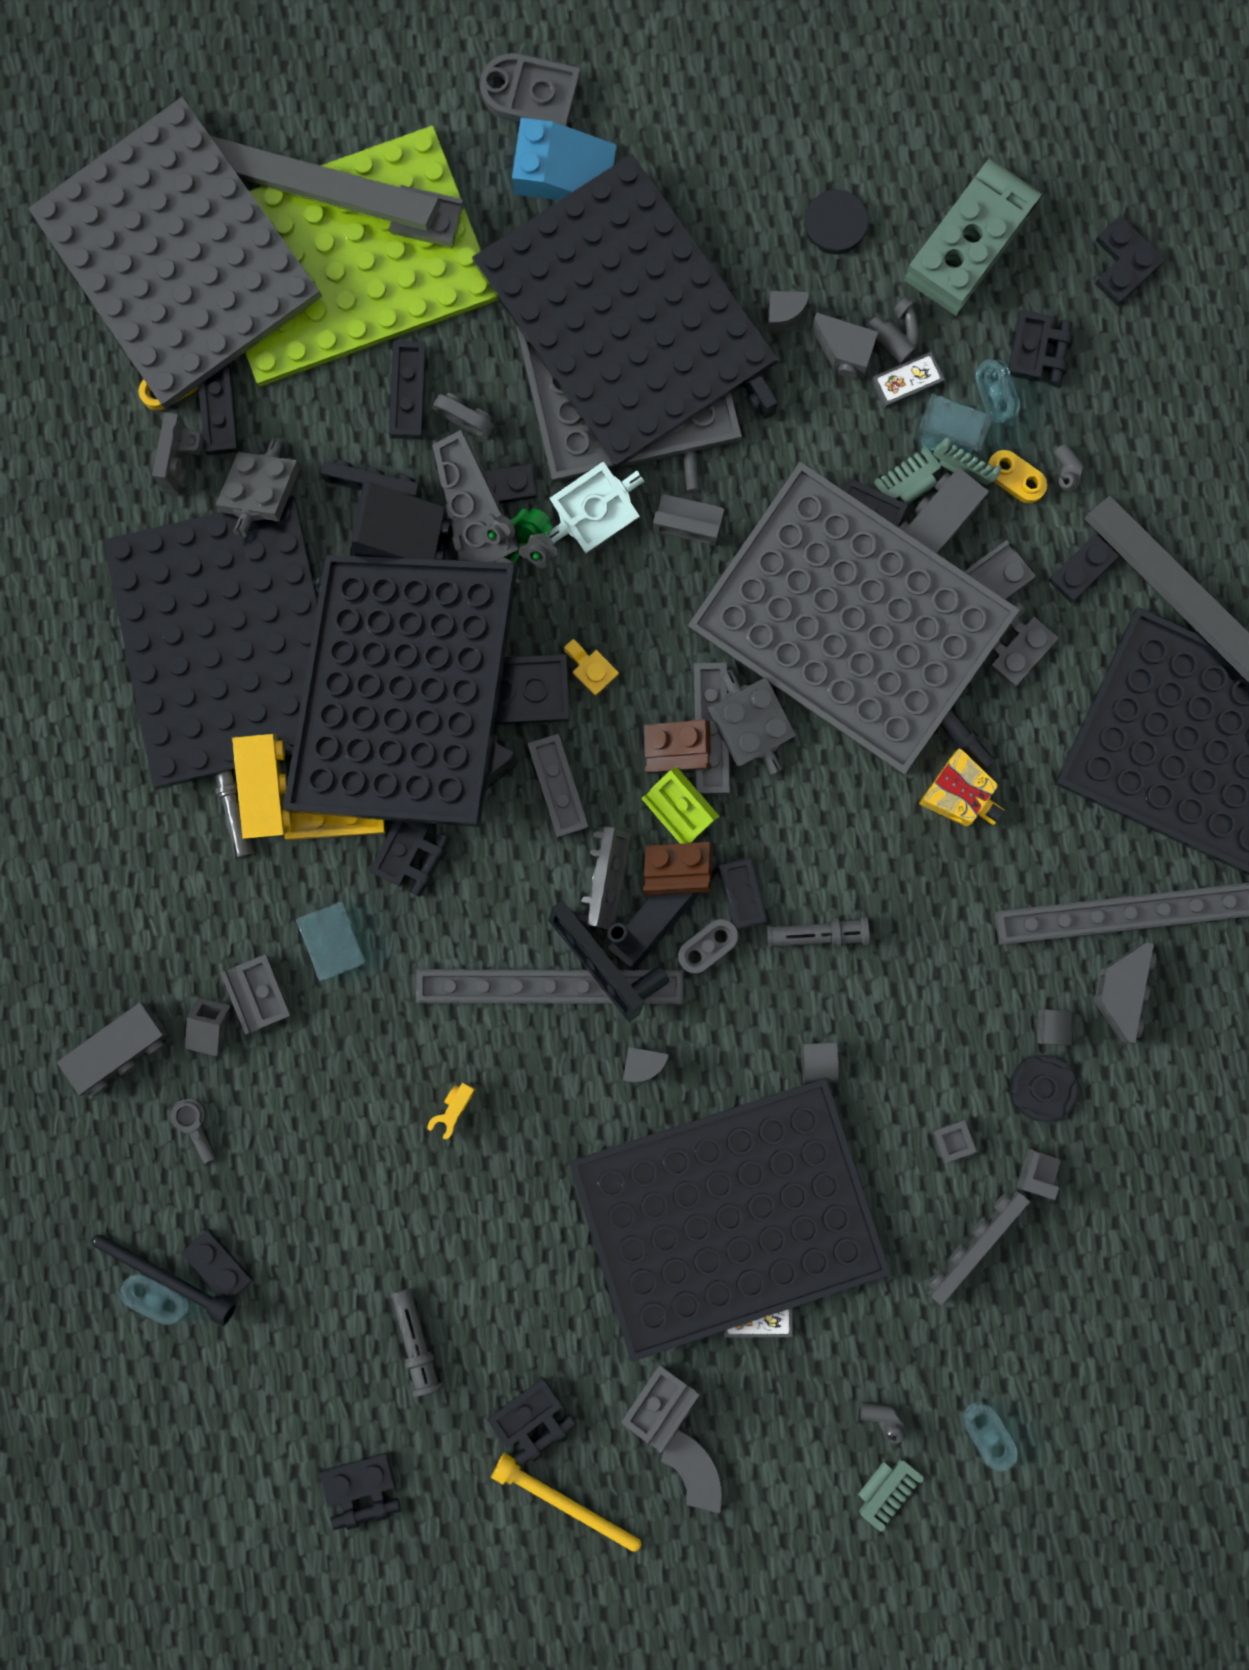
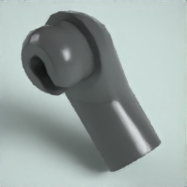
[1053,443,1084,491]
[860,1402,906,1444]

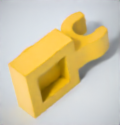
[564,639,619,697]
[428,1082,477,1140]

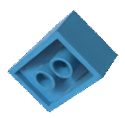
[512,118,617,200]

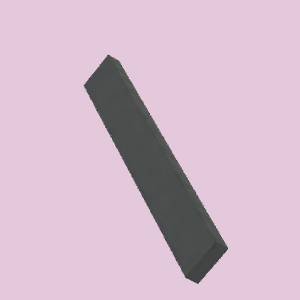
[210,136,440,232]
[1084,495,1249,682]
[994,883,1249,945]
[416,969,683,1004]

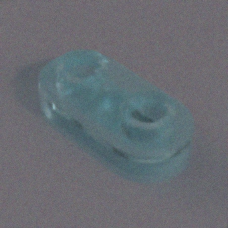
[976,359,1020,423]
[120,1273,188,1325]
[963,1402,1018,1471]

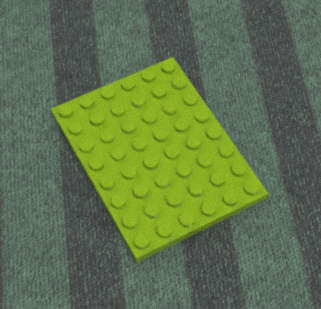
[246,125,499,387]

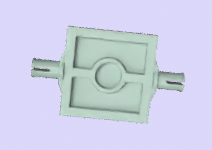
[548,461,644,553]

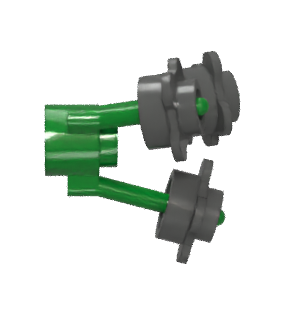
[482,509,558,587]

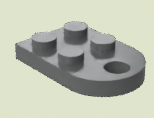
[480,53,581,126]

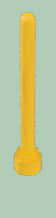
[491,1452,642,1552]

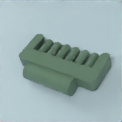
[933,438,1001,485]
[874,447,941,504]
[858,1459,923,1532]

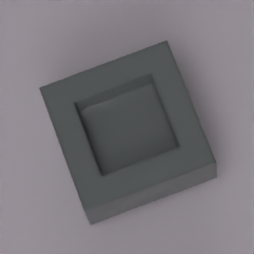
[932,1120,977,1163]

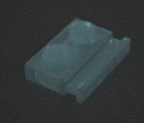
[296,902,366,982]

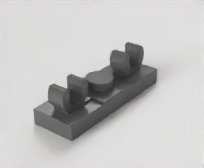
[578,827,631,930]

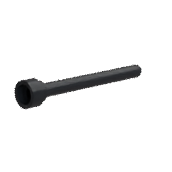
[92,1234,237,1327]

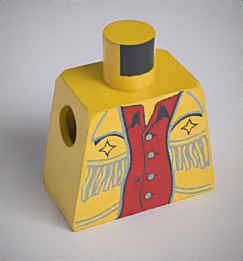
[919,748,1005,827]

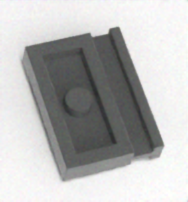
[389,185,464,248]
[964,540,1036,600]
[221,954,292,1035]
[621,1365,702,1453]

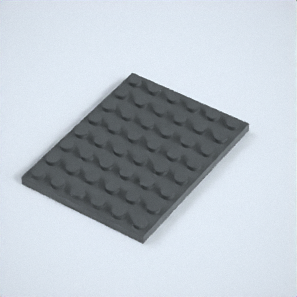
[28,97,322,409]
[688,462,1020,775]

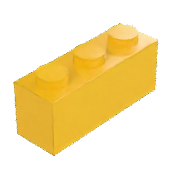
[232,734,292,839]

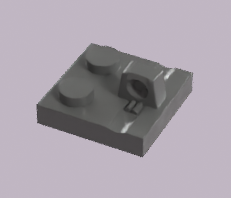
[152,412,203,496]

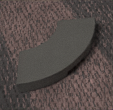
[661,1429,722,1514]

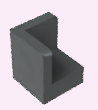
[1016,1149,1060,1200]

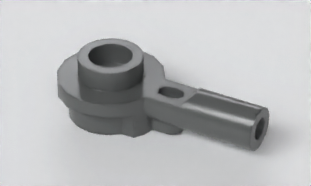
[171,1098,216,1164]

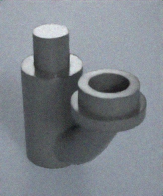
[869,296,919,364]

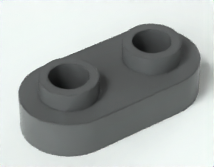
[432,393,494,439]
[678,919,738,974]

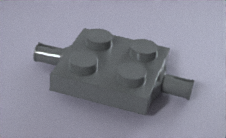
[216,438,300,537]
[708,669,796,775]

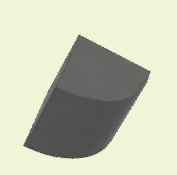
[767,291,809,334]
[185,998,231,1056]
[1037,1010,1073,1046]
[801,1042,839,1085]
[623,1047,669,1082]

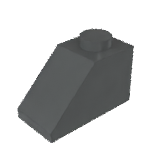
[812,312,878,379]

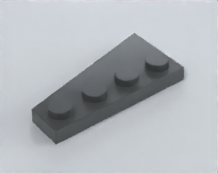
[432,430,520,562]

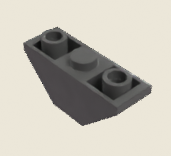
[1094,942,1156,1043]

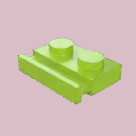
[641,766,720,844]

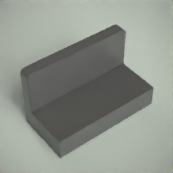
[653,494,724,546]

